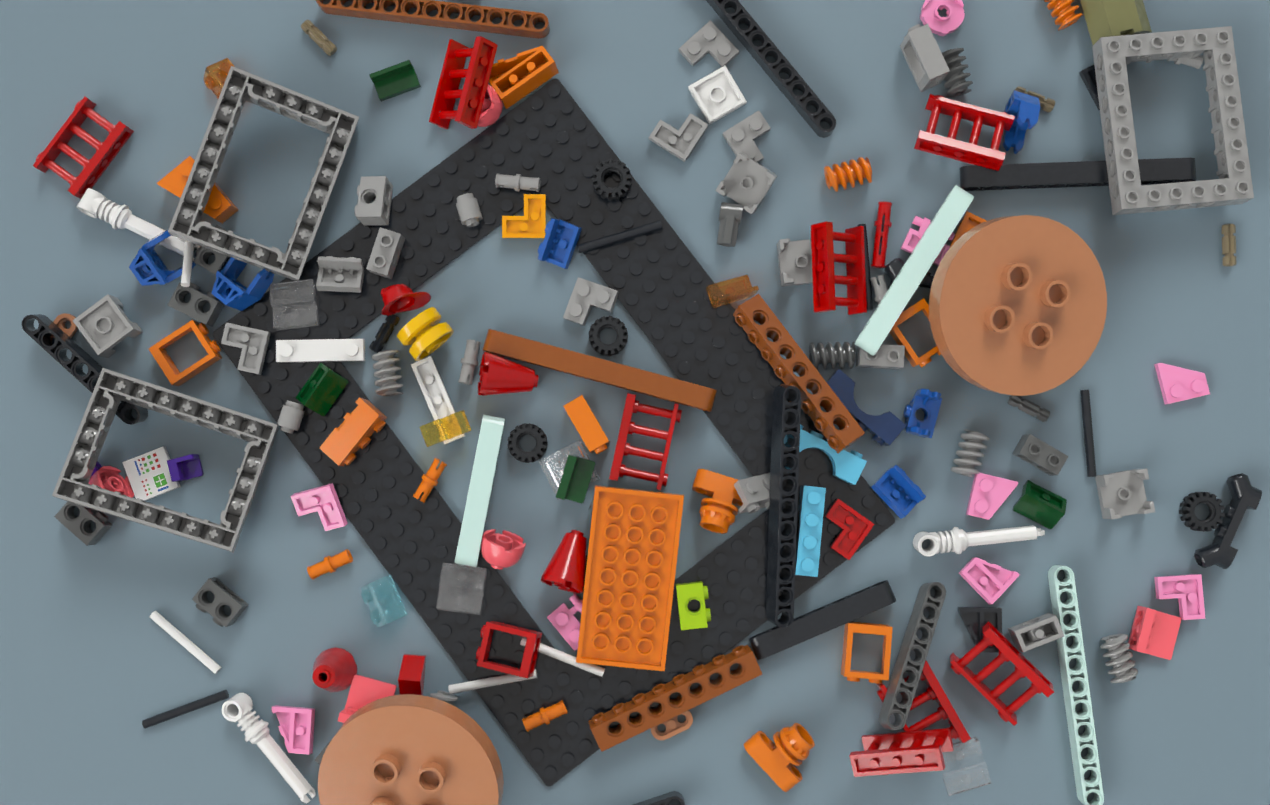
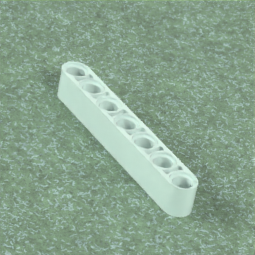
[455,415,505,567]

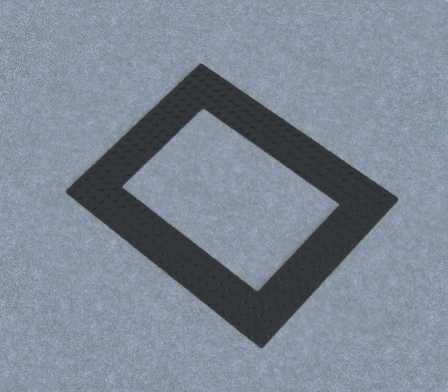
[213,79,895,787]

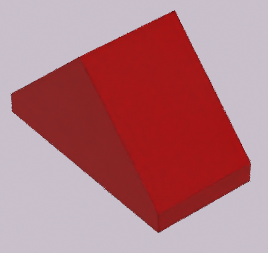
[398,654,426,695]

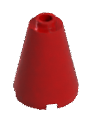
[477,352,538,396]
[540,530,587,593]
[312,647,358,692]

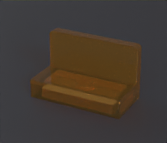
[706,274,759,308]

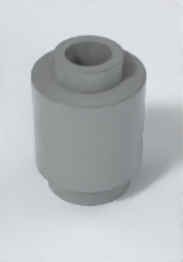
[456,193,482,227]
[277,400,305,434]

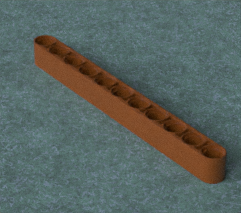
[316,0,550,39]
[483,329,717,412]

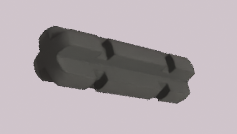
[1008,395,1050,422]

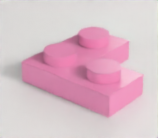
[290,483,348,531]
[1154,574,1206,620]

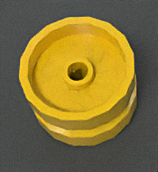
[397,307,454,361]

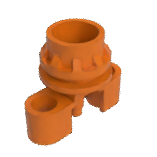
[692,469,743,534]
[744,723,815,792]

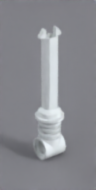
[76,188,200,261]
[913,525,1045,557]
[222,693,316,804]

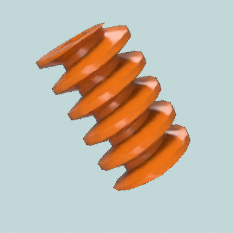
[1044,0,1083,31]
[824,157,872,192]

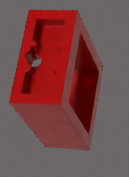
[476,621,542,678]

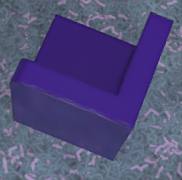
[167,454,204,482]

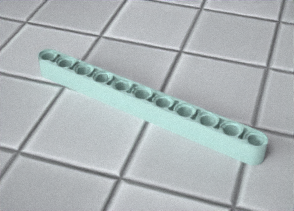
[1048,565,1104,805]

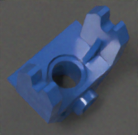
[1003,90,1040,154]
[129,229,196,286]
[212,257,274,311]
[903,389,942,438]

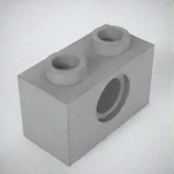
[355,176,393,226]
[366,227,405,279]
[856,344,905,370]
[1008,613,1064,652]

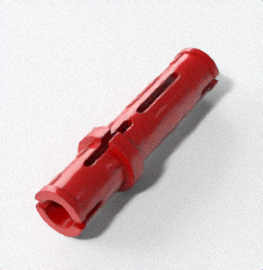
[871,202,892,268]

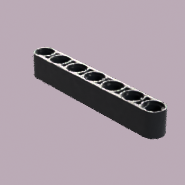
[21,314,148,425]
[748,580,896,660]

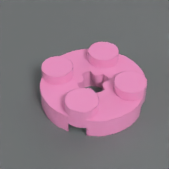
[920,0,965,36]

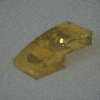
[420,410,472,447]

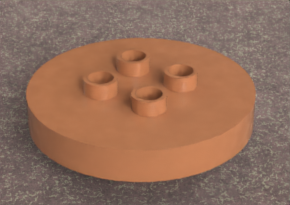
[929,215,1107,396]
[318,694,504,805]

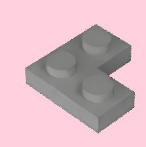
[679,20,739,67]
[722,111,771,163]
[649,113,708,162]
[563,277,619,326]
[221,323,271,375]

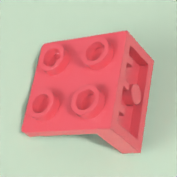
[1128,606,1181,660]
[337,674,397,723]

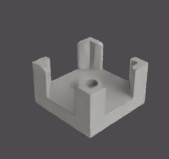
[715,152,777,214]
[777,238,813,287]
[72,294,143,358]
[1095,468,1155,519]

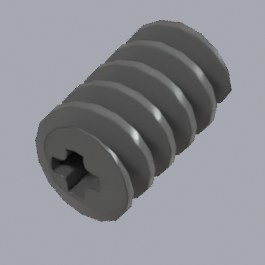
[942,48,973,97]
[809,342,856,370]

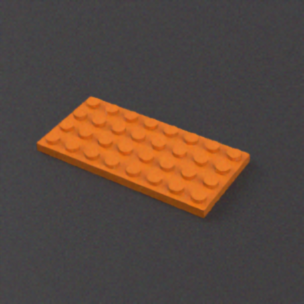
[576,485,684,671]

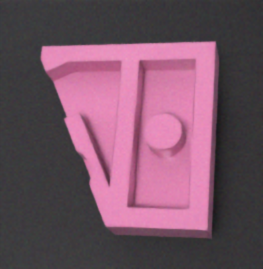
[1154,363,1210,405]
[966,473,1018,520]
[959,557,1020,605]
[272,705,315,755]

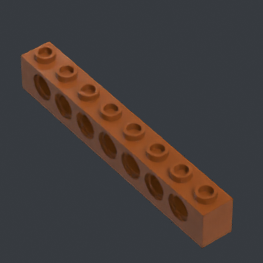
[733,294,865,453]
[588,644,762,752]

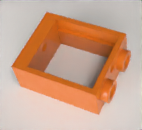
[889,298,941,368]
[148,320,222,386]
[563,395,610,454]
[841,621,893,684]

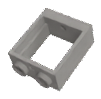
[900,24,950,92]

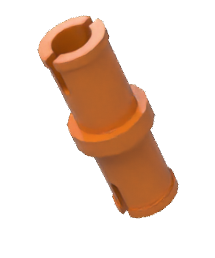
[413,458,447,503]
[307,549,353,580]
[522,700,568,732]

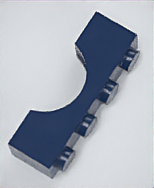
[827,369,906,446]

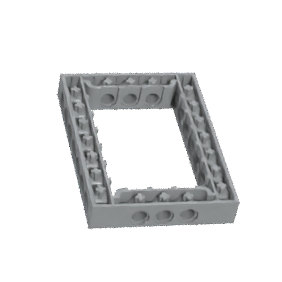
[1092,26,1254,215]
[168,66,359,282]
[52,368,279,553]

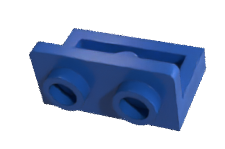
[538,218,582,269]
[871,465,926,519]

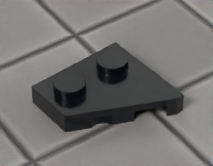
[957,607,1002,653]

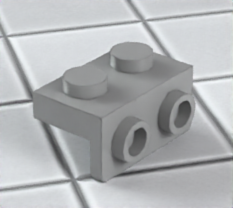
[316,256,365,293]
[734,473,770,514]

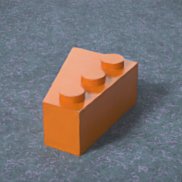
[488,46,559,110]
[156,156,238,224]
[319,397,387,466]

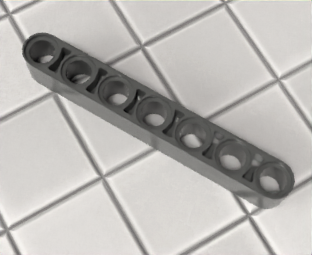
[879,582,946,730]

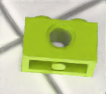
[676,581,711,630]

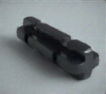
[369,314,400,353]

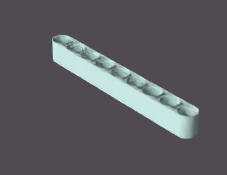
[854,185,975,356]

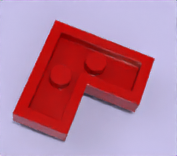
[824,499,874,560]

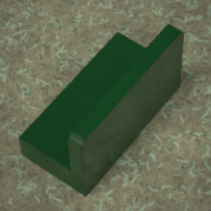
[369,60,421,102]
[296,362,348,416]
[556,454,596,504]
[1013,480,1067,529]

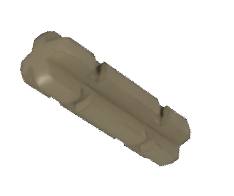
[301,20,337,56]
[1015,86,1055,112]
[1222,224,1237,267]

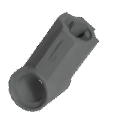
[717,202,743,247]

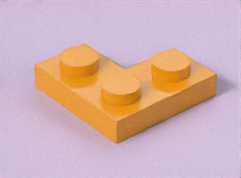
[502,194,546,238]

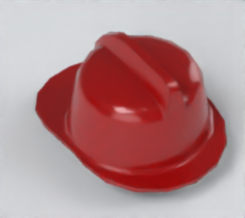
[381,284,431,316]

